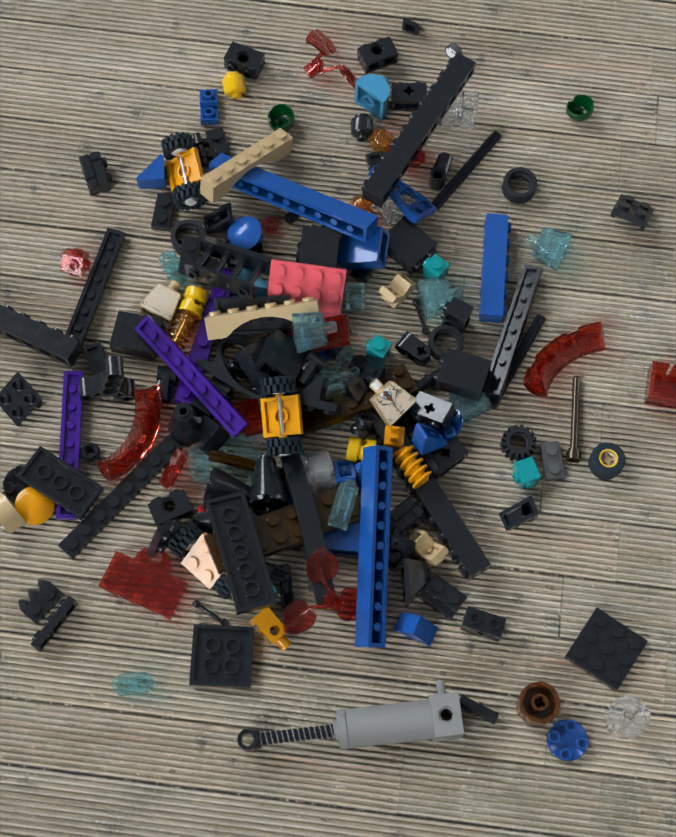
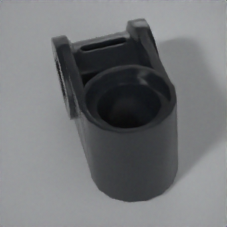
[394,331,430,366]

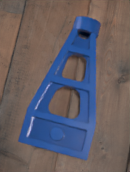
[368,164,437,224]

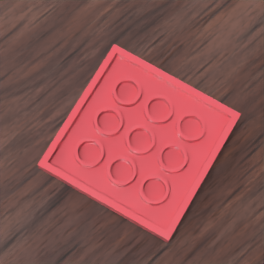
[265,259,347,342]

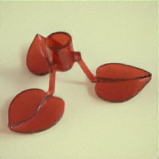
[303,29,357,89]
[283,547,357,634]

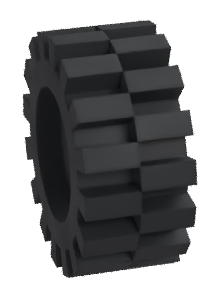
[500,425,537,462]

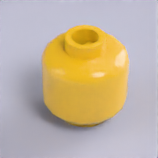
[222,71,247,99]

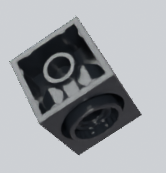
[296,224,340,268]

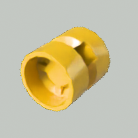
[178,286,209,320]
[346,436,377,462]

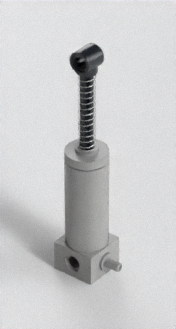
[237,680,464,752]

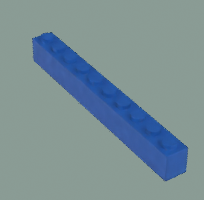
[209,153,378,243]
[355,445,393,648]

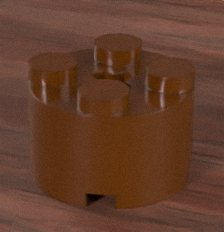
[516,681,561,726]

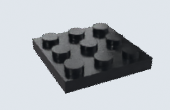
[564,608,648,692]
[189,624,255,689]

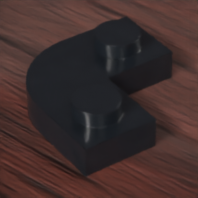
[348,355,386,385]

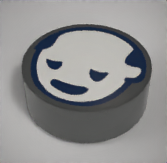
[445,43,462,58]

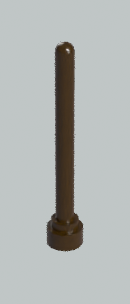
[566,376,581,463]

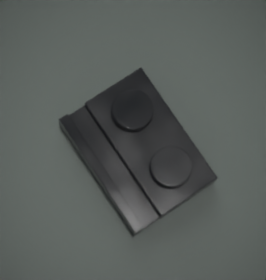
[418,574,467,621]

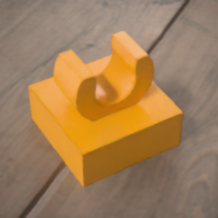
[383,425,405,448]

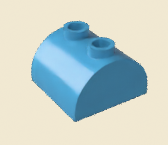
[354,74,390,121]

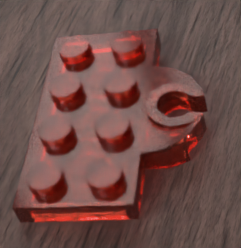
[98,548,188,620]

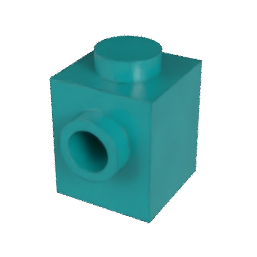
[422,253,450,286]
[365,334,392,362]
[512,456,541,489]

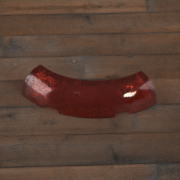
[524,321,605,397]
[96,385,162,481]

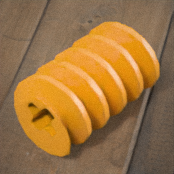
[392,445,432,489]

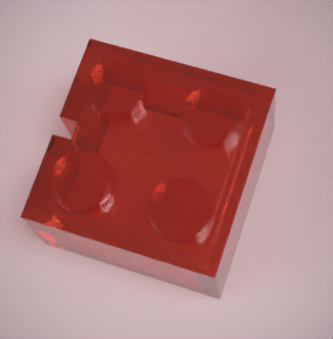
[644,361,676,409]

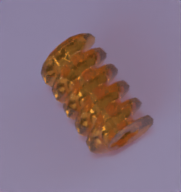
[167,309,198,350]

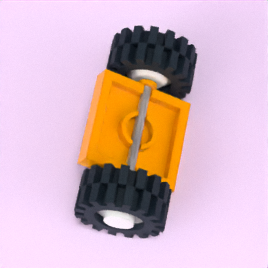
[161,132,207,211]
[260,376,303,456]

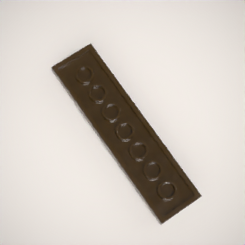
[271,363,419,439]
[204,483,361,574]

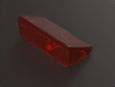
[159,448,189,488]

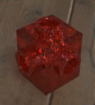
[60,248,90,277]

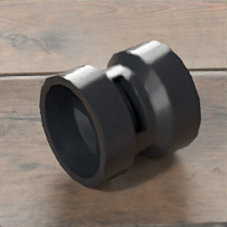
[350,412,375,438]

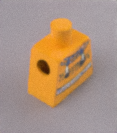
[249,607,292,651]

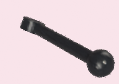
[412,299,429,335]
[193,600,228,626]

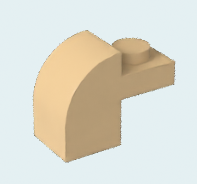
[378,273,417,308]
[0,492,26,535]
[408,529,449,568]

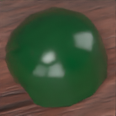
[566,95,594,122]
[267,104,295,132]

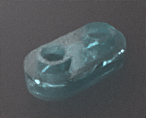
[159,251,187,285]
[189,444,210,483]
[112,672,154,696]

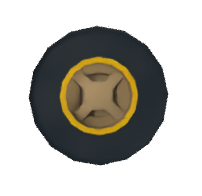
[588,442,625,480]

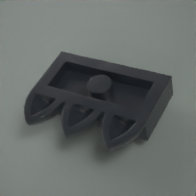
[18,579,65,625]

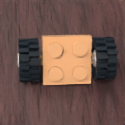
[168,521,231,599]

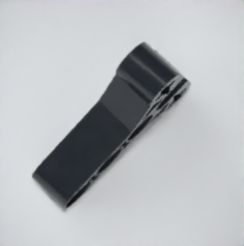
[79,356,135,402]

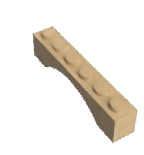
[200,128,293,203]
[204,296,322,340]

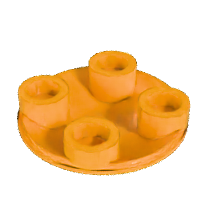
[15,487,55,525]

